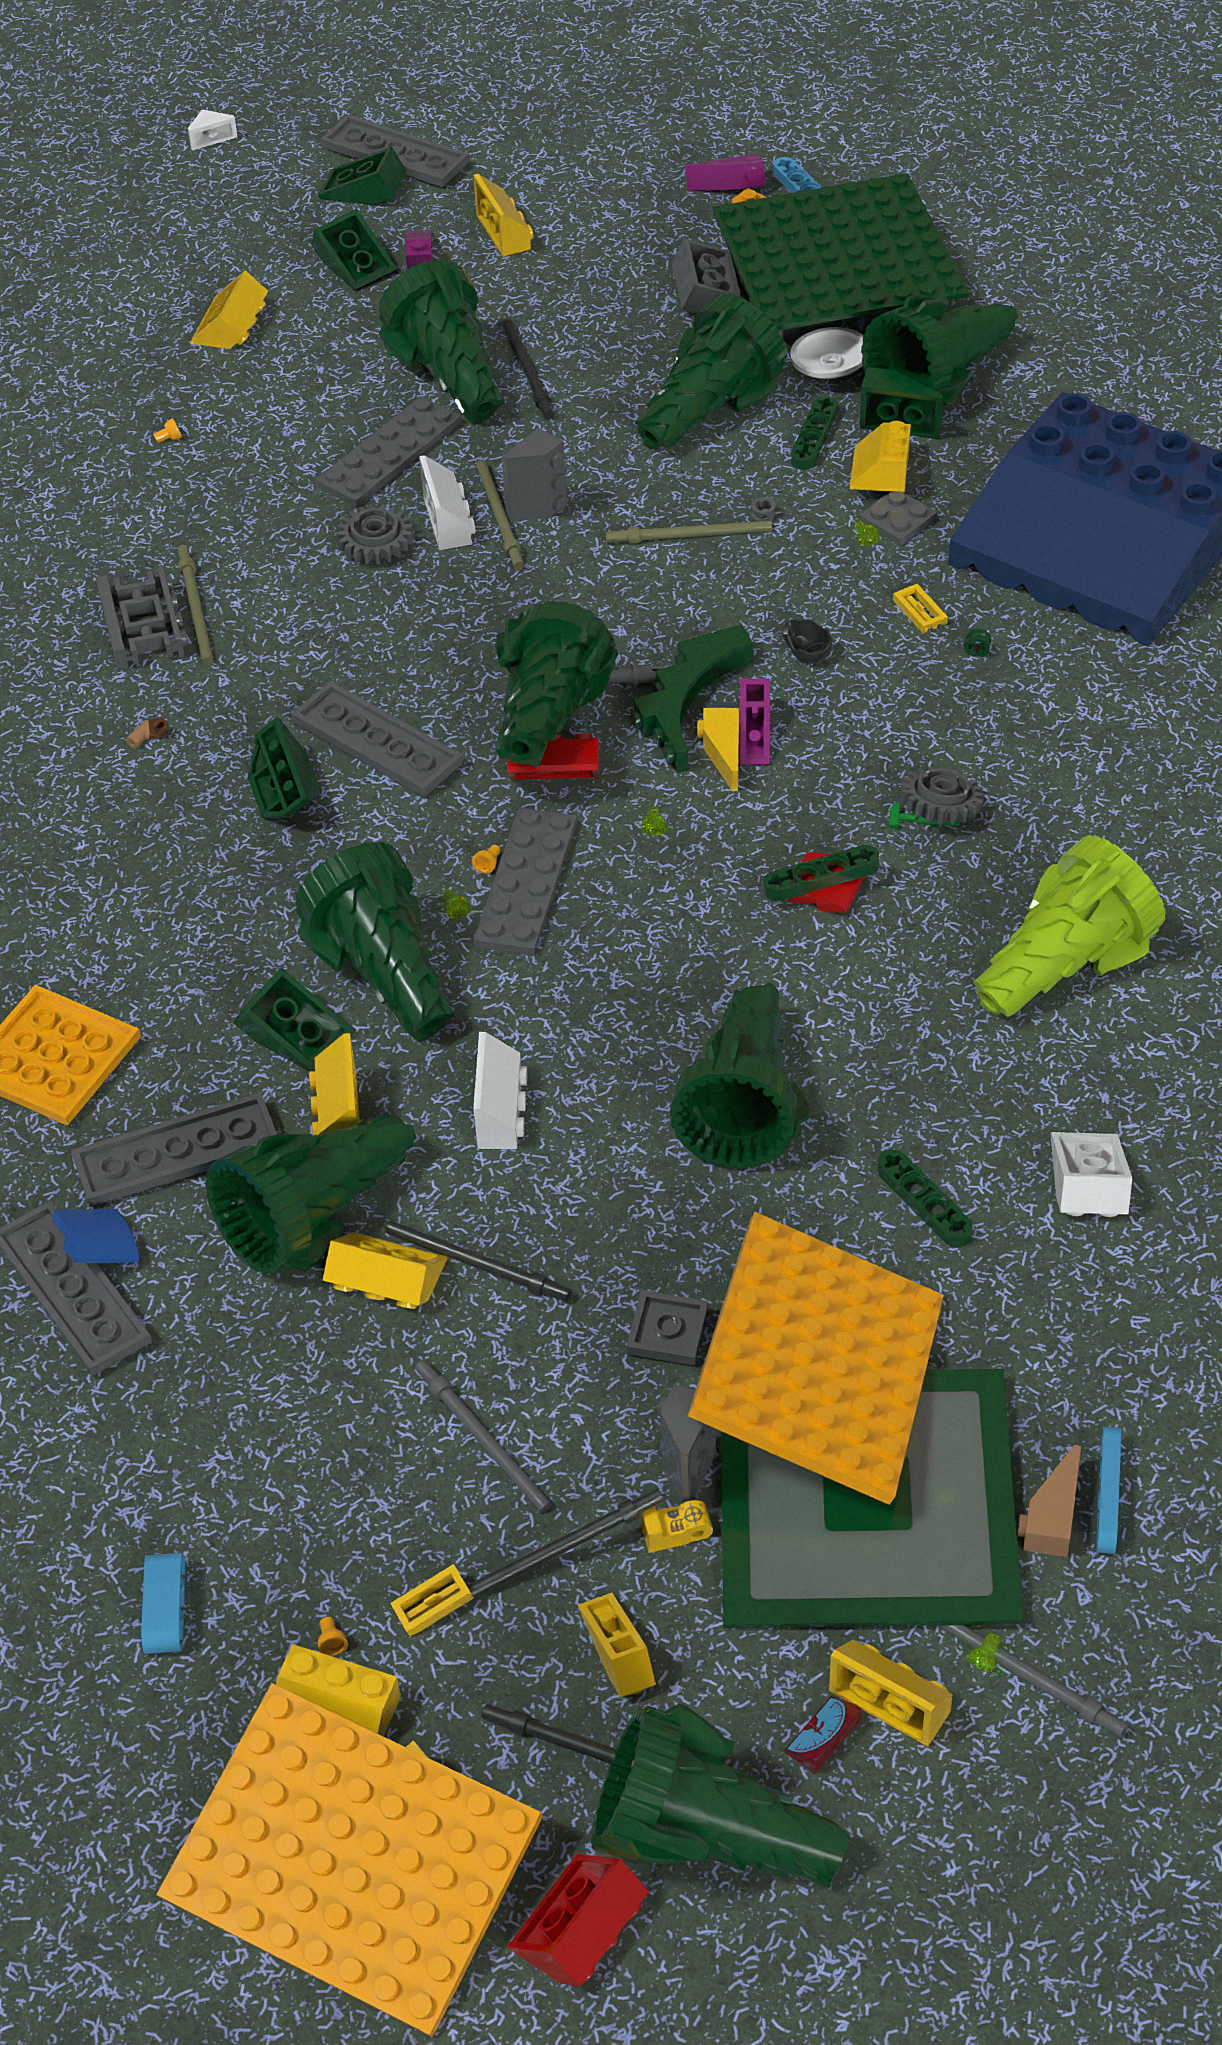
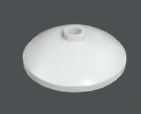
[790,327,863,379]

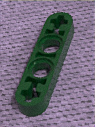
[791,395,838,470]
[763,845,880,901]
[877,1150,973,1247]

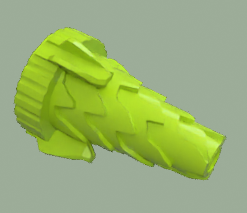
[973,835,1166,1017]

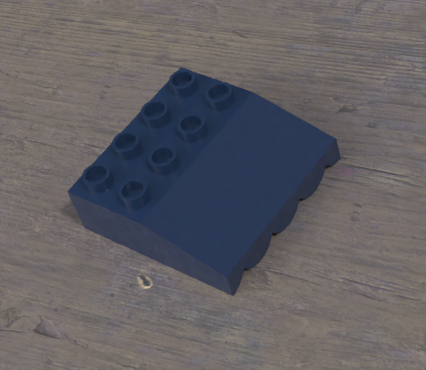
[948,392,1222,647]

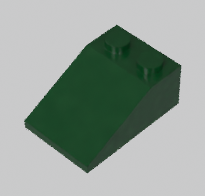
[318,147,407,205]
[311,209,398,291]
[860,367,943,440]
[234,967,354,1072]

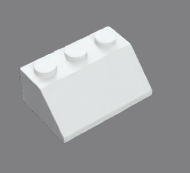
[419,455,475,550]
[473,1032,528,1149]

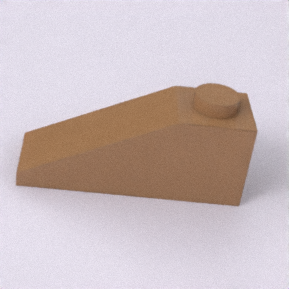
[1018,1445,1081,1557]

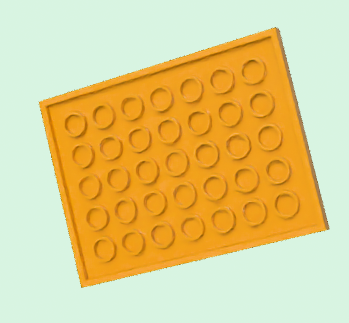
[687,1212,944,1505]
[156,1683,543,2037]

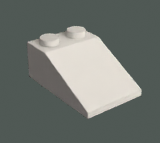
[1051,1132,1132,1217]

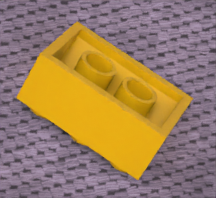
[474,174,533,257]
[190,270,268,349]
[850,421,911,492]
[309,1033,359,1136]
[323,1232,447,1309]
[829,1640,953,1746]
[276,1644,401,1737]

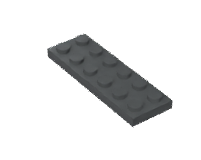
[320,114,469,187]
[315,396,462,508]
[291,681,463,797]
[474,807,577,956]
[71,1092,277,1207]
[0,1201,152,1377]

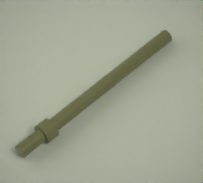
[476,460,525,570]
[605,520,772,544]
[178,545,214,665]

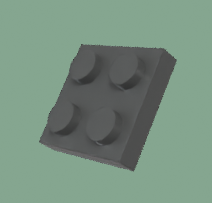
[859,491,937,546]
[626,1290,709,1366]

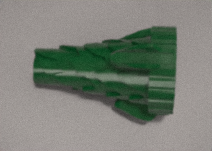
[379,260,505,425]
[635,293,787,450]
[861,295,1018,406]
[495,601,618,768]
[295,842,455,1042]
[670,982,809,1169]
[205,1111,416,1275]
[591,1703,850,1888]

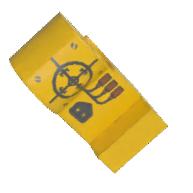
[641,1500,713,1553]

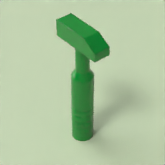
[889,802,960,830]

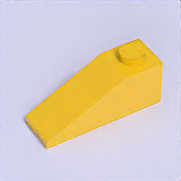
[697,708,739,791]
[578,1593,656,1698]

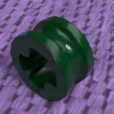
[964,629,991,657]

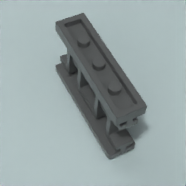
[96,565,188,671]

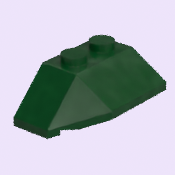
[248,717,321,820]

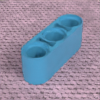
[141,1553,185,1654]

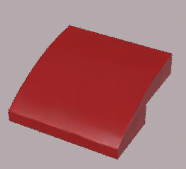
[787,852,865,913]

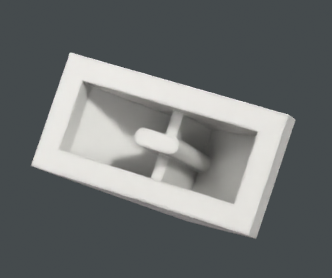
[188,110,237,150]

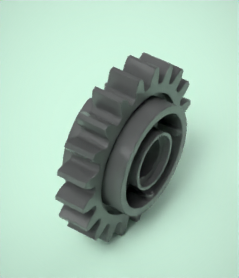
[336,504,414,565]
[899,766,985,825]

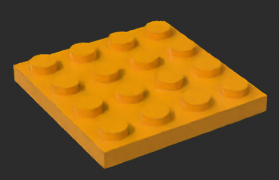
[0,985,141,1126]

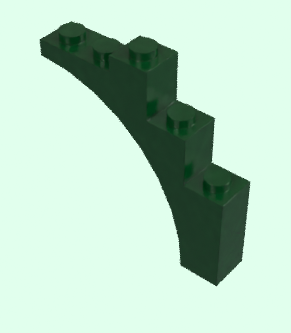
[630,624,753,773]

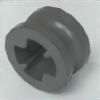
[751,497,776,521]

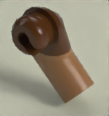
[126,718,169,749]

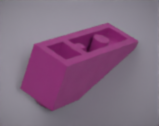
[685,153,765,190]
[405,230,433,270]
[740,679,770,765]

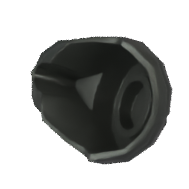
[782,619,833,663]

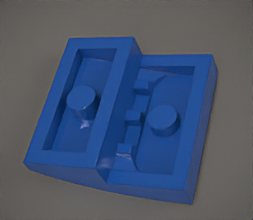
[52,1209,140,1263]

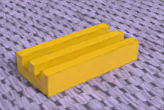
[893,584,948,634]
[390,1564,474,1637]

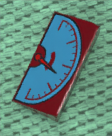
[784,1696,862,1774]

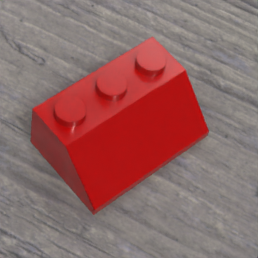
[507,734,600,780]
[507,1854,649,1987]

